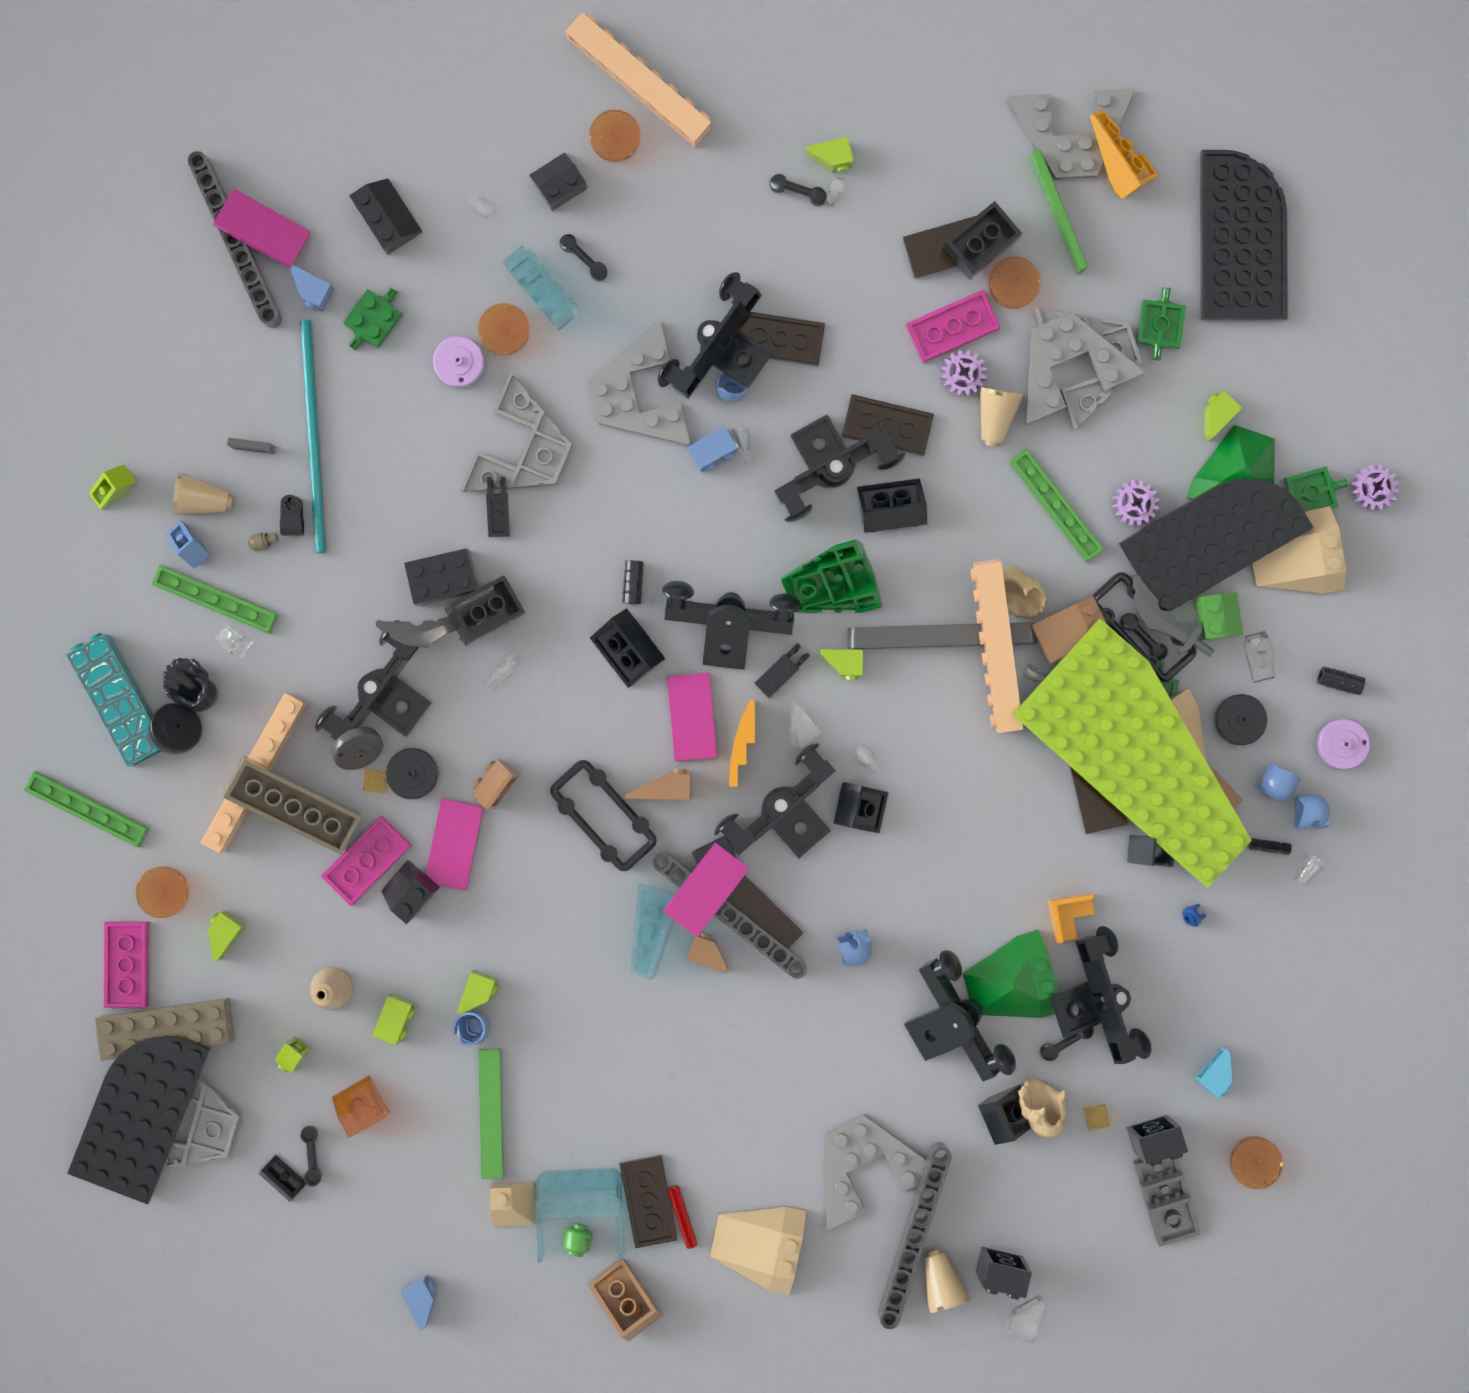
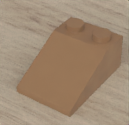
[1030,596,1107,664]
[472,759,520,811]
[625,769,691,800]
[588,1258,663,1341]

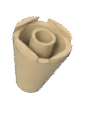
[980,387,1023,447]
[172,473,233,515]
[310,967,353,1010]
[924,1249,971,1313]

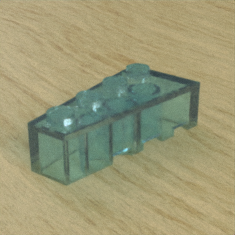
[503,245,578,331]
[630,883,674,980]

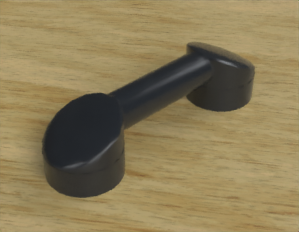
[769,174,827,207]
[559,234,607,281]
[1119,613,1168,660]
[1040,1027,1094,1061]
[300,1125,322,1187]

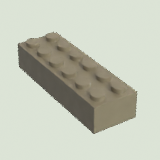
[223,755,362,854]
[95,998,235,1061]

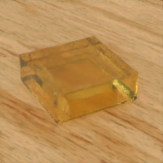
[363,770,387,793]
[1083,1104,1110,1131]

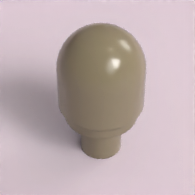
[248,532,278,551]

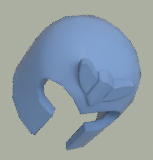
[1256,761,1300,801]
[1294,794,1331,829]
[836,929,872,967]
[452,1011,489,1046]

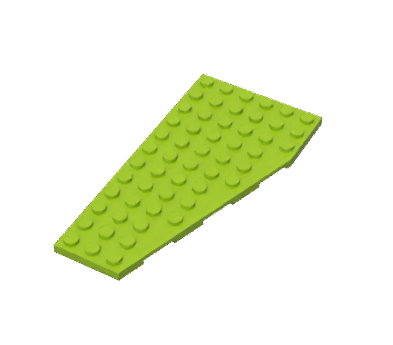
[1012,618,1252,888]

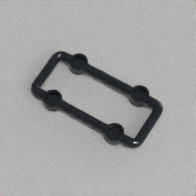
[1092,572,1197,682]
[550,760,657,871]

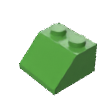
[1194,593,1243,640]

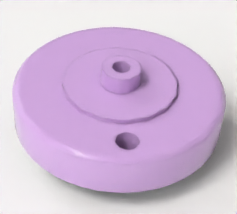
[433,336,485,388]
[1317,719,1370,770]

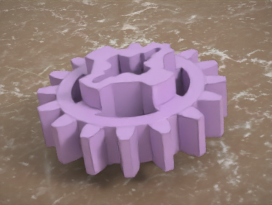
[940,350,987,397]
[1351,464,1400,511]
[1112,480,1159,527]

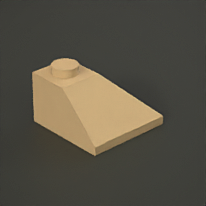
[490,1181,537,1227]

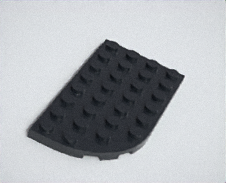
[1200,150,1288,320]
[1118,478,1314,612]
[67,1035,211,1205]

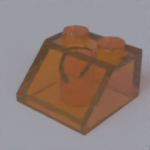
[332,1075,390,1138]

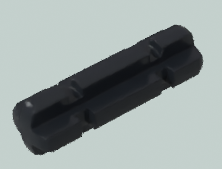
[1249,838,1292,855]

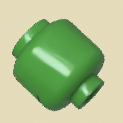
[563,1223,593,1257]

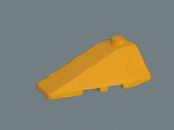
[1090,109,1159,199]

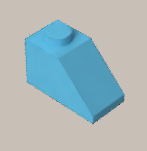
[1194,1046,1232,1099]

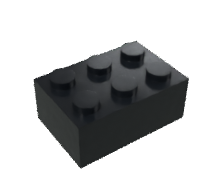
[943,201,1022,280]
[404,548,479,606]
[445,575,525,646]
[1126,1115,1188,1166]
[976,1246,1032,1300]

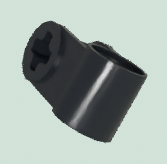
[280,494,304,536]

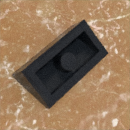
[259,1155,306,1202]

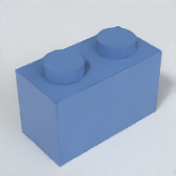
[688,426,737,472]

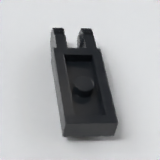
[486,477,510,537]
[754,643,810,698]

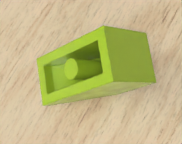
[806,136,853,173]
[1204,390,1242,441]
[88,464,136,510]
[819,649,863,680]
[208,910,246,962]
[457,970,499,1015]
[275,1037,311,1073]

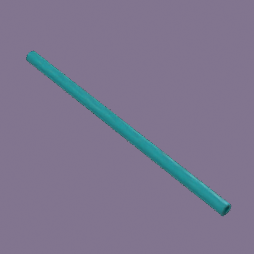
[300,320,326,553]

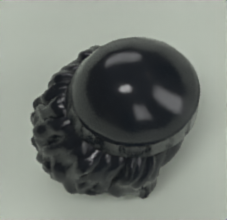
[163,658,218,712]

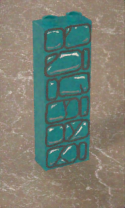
[66,633,161,767]

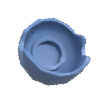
[716,373,748,402]

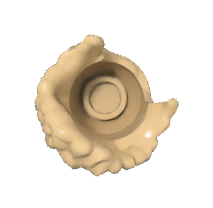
[1002,565,1047,618]
[1018,1078,1066,1138]

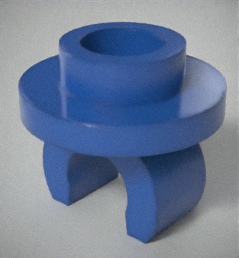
[1182,904,1206,927]

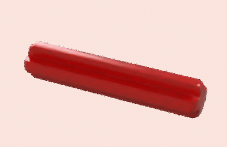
[668,1186,697,1249]

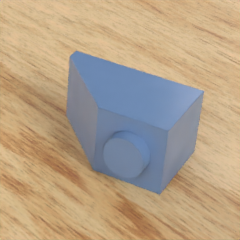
[291,265,335,311]
[166,521,210,569]
[401,1275,437,1331]

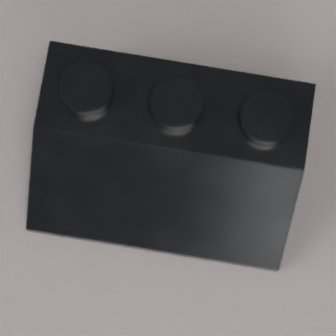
[349,178,423,255]
[857,478,928,533]
[590,608,666,688]

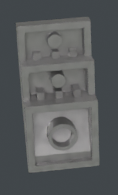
[1133,1158,1200,1247]

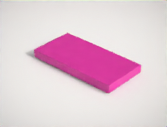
[213,188,311,269]
[906,289,1001,363]
[667,673,717,761]
[426,798,484,891]
[321,816,412,906]
[663,842,749,937]
[104,922,149,1008]

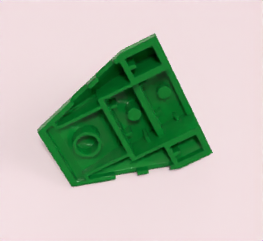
[1186,425,1275,500]
[781,539,882,613]
[962,930,1059,1018]

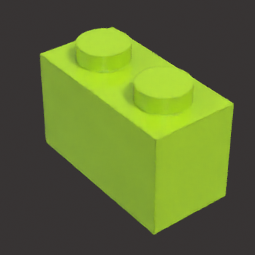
[372,994,416,1045]

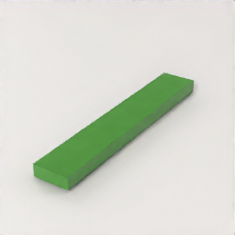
[1030,149,1088,274]
[1009,448,1104,563]
[151,565,278,634]
[24,771,149,848]
[478,1048,504,1179]

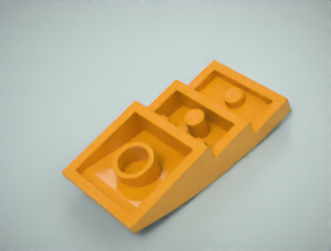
[729,700,755,787]

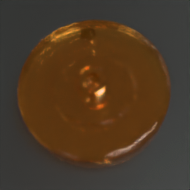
[589,109,640,162]
[989,257,1041,309]
[478,303,530,355]
[135,866,189,918]
[1230,1136,1283,1189]

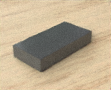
[227,438,275,454]

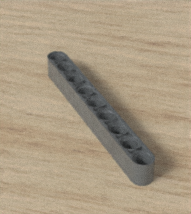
[187,151,282,328]
[848,622,1037,649]
[653,851,807,979]
[878,1142,952,1330]

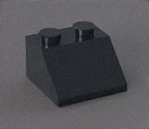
[529,152,588,211]
[833,782,889,833]
[381,860,440,925]
[978,1084,1031,1145]

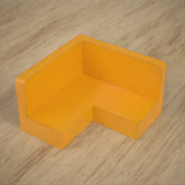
[1048,893,1095,944]

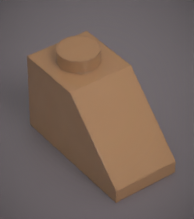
[686,932,728,974]

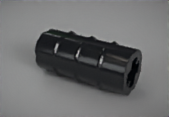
[622,560,644,605]
[1317,666,1365,695]

